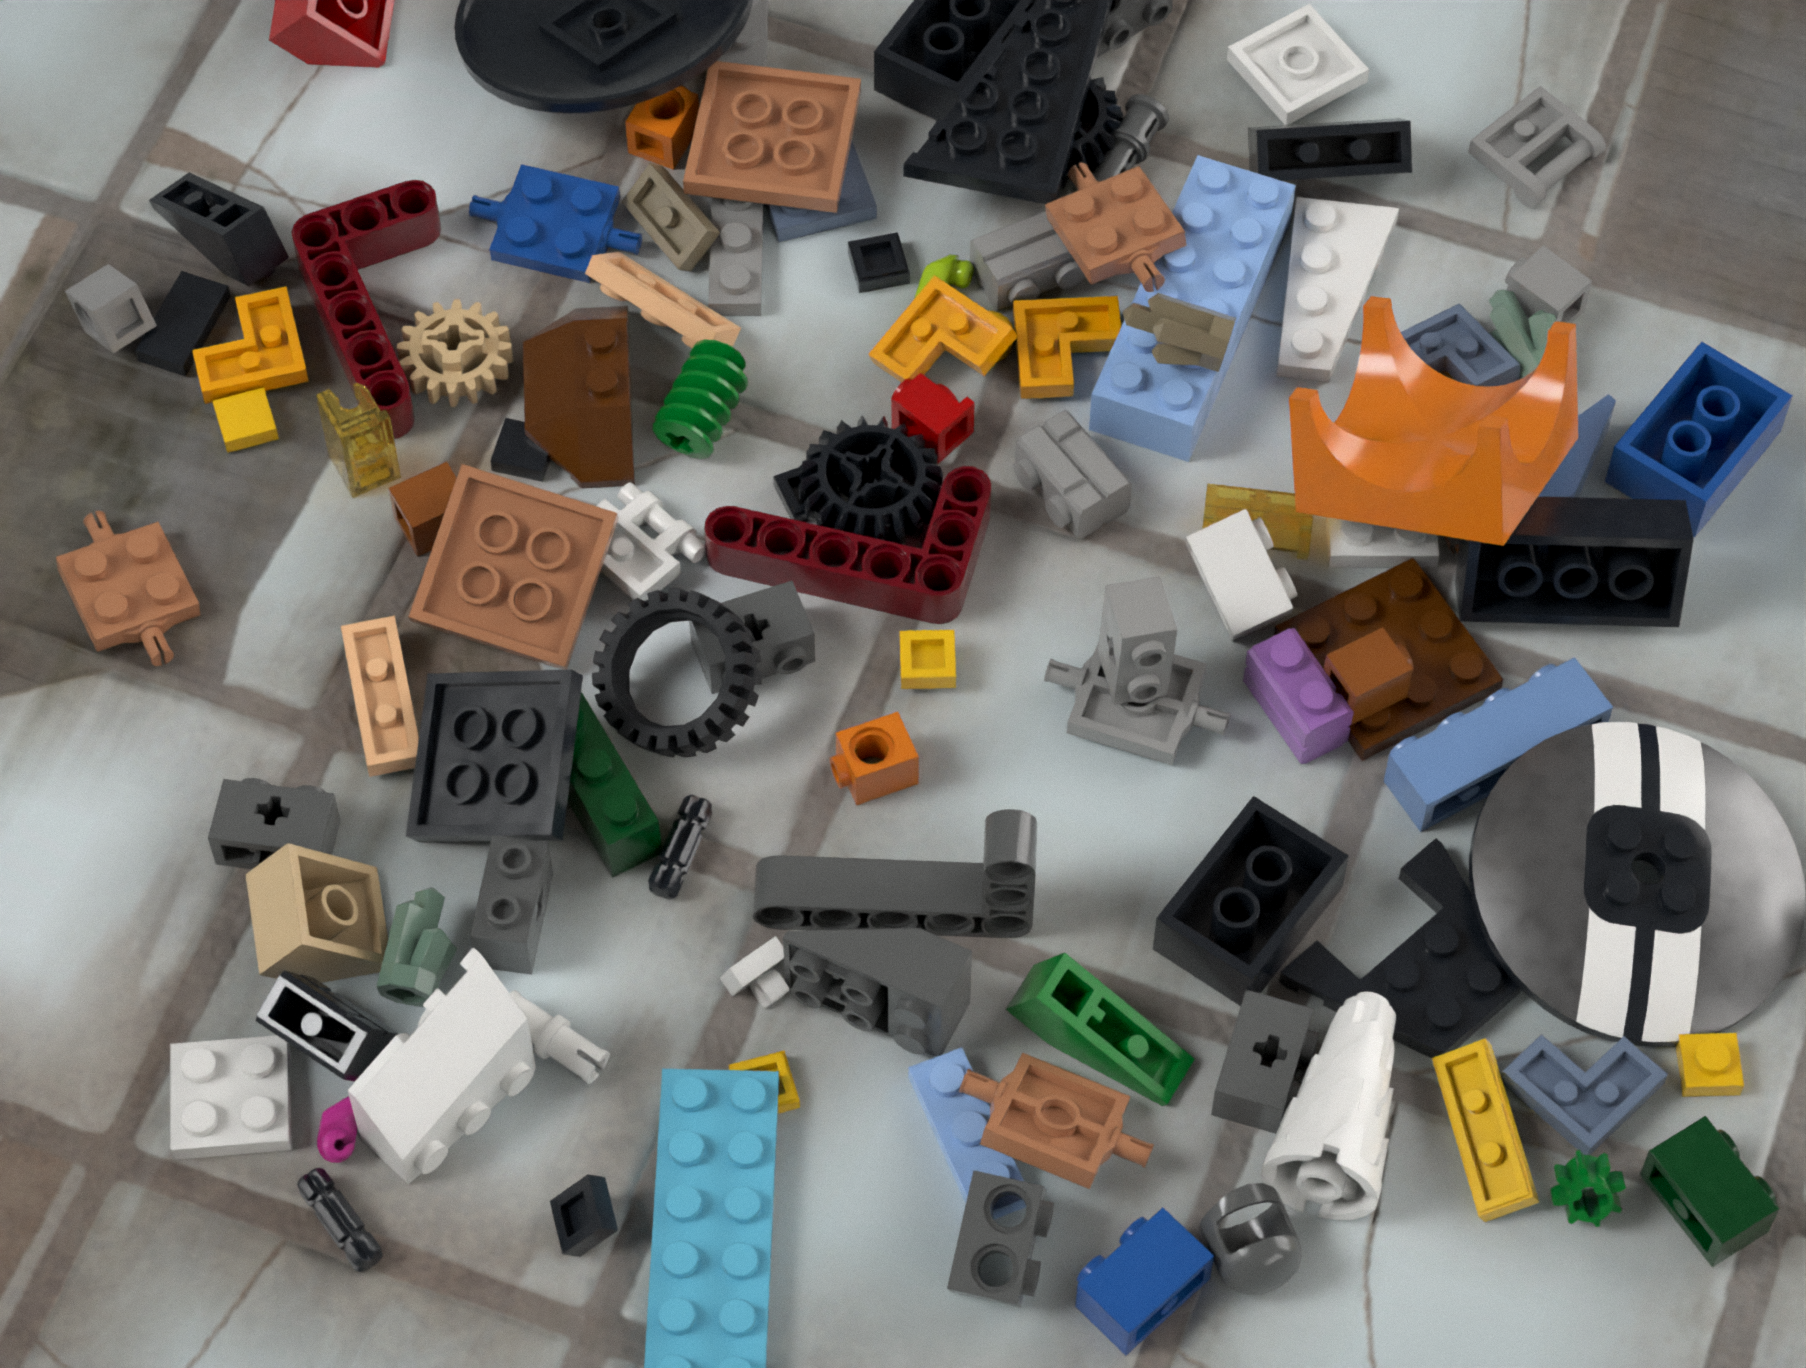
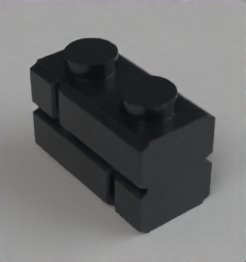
[256,971,399,1082]

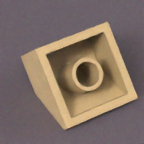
[245,843,388,983]

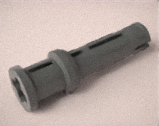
[1092,94,1169,182]

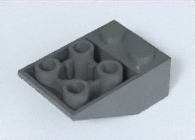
[783,928,972,1057]

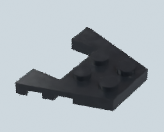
[1279,838,1521,1059]

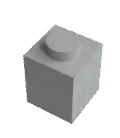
[1505,245,1592,323]

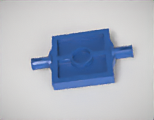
[469,164,642,283]

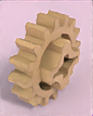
[397,299,513,407]

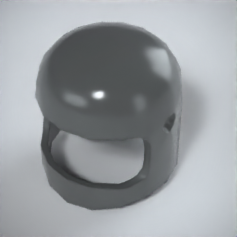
[1200,1183,1302,1295]

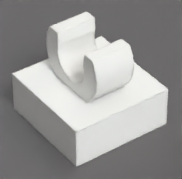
[720,936,790,1009]

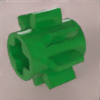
[1550,1150,1626,1227]

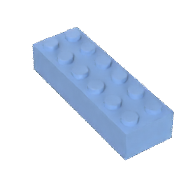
[1089,155,1296,462]

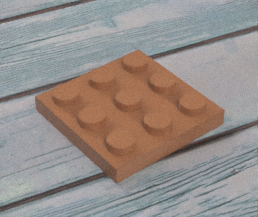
[683,61,861,213]
[408,464,619,670]

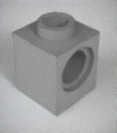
[65,264,157,353]

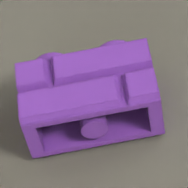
[1243,628,1353,764]

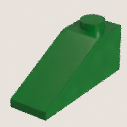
[1005,952,1195,1106]

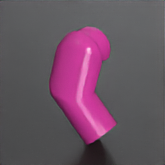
[317,1096,358,1163]

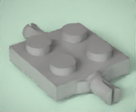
[1044,641,1231,765]

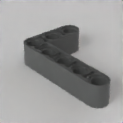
[753,809,1037,938]

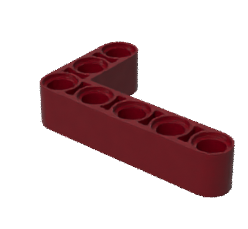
[291,180,441,440]
[704,466,991,624]

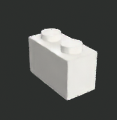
[1186,509,1298,641]

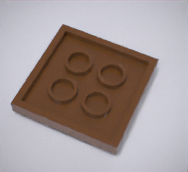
[1274,558,1504,761]

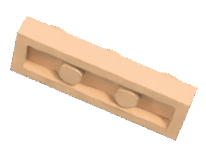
[585,251,741,348]
[341,615,419,777]

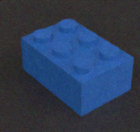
[1605,341,1793,537]

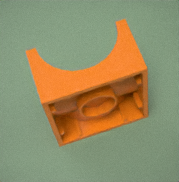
[1289,296,1578,546]

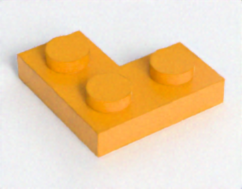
[868,275,1017,382]
[192,286,309,404]
[1013,296,1121,399]

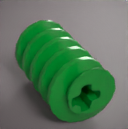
[652,339,748,459]

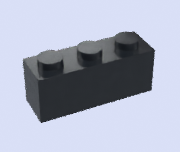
[1248,118,1412,181]

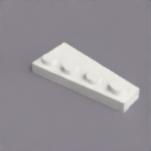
[1277,197,1399,382]

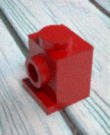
[891,373,975,464]

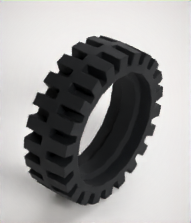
[592,588,762,758]

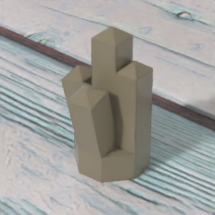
[1123,293,1236,372]

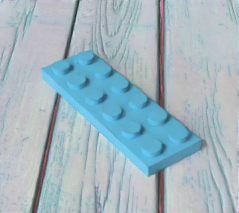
[644,1068,779,1368]

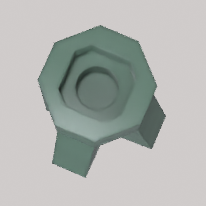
[1489,289,1556,380]
[376,887,458,1007]

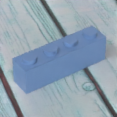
[1384,657,1613,832]

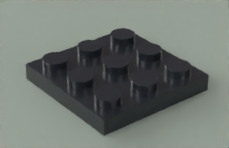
[406,669,583,842]

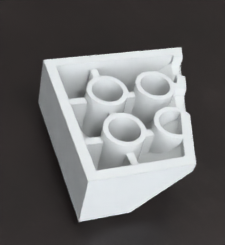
[347,947,536,1185]

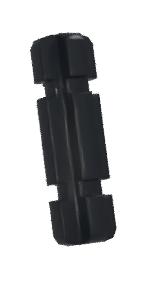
[648,795,712,900]
[297,1168,383,1272]

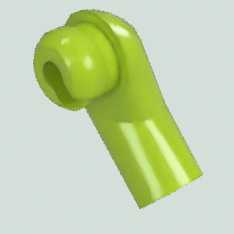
[914,254,974,299]

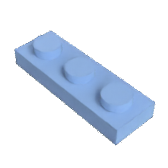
[908,1047,1026,1219]

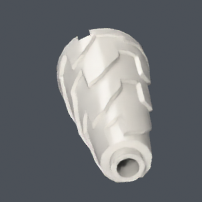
[1261,992,1396,1220]

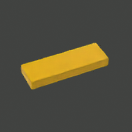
[1432,1038,1540,1222]

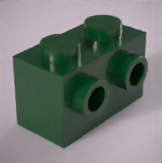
[1640,1116,1780,1267]

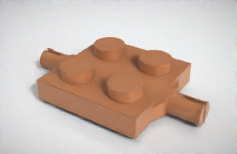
[1045,163,1186,292]
[56,511,200,666]
[959,1052,1154,1189]

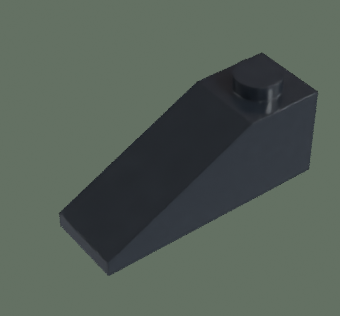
[149,172,290,286]

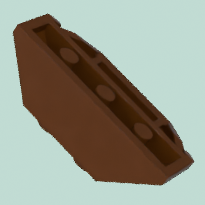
[523,306,635,488]

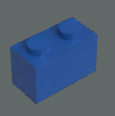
[1075,1207,1214,1356]

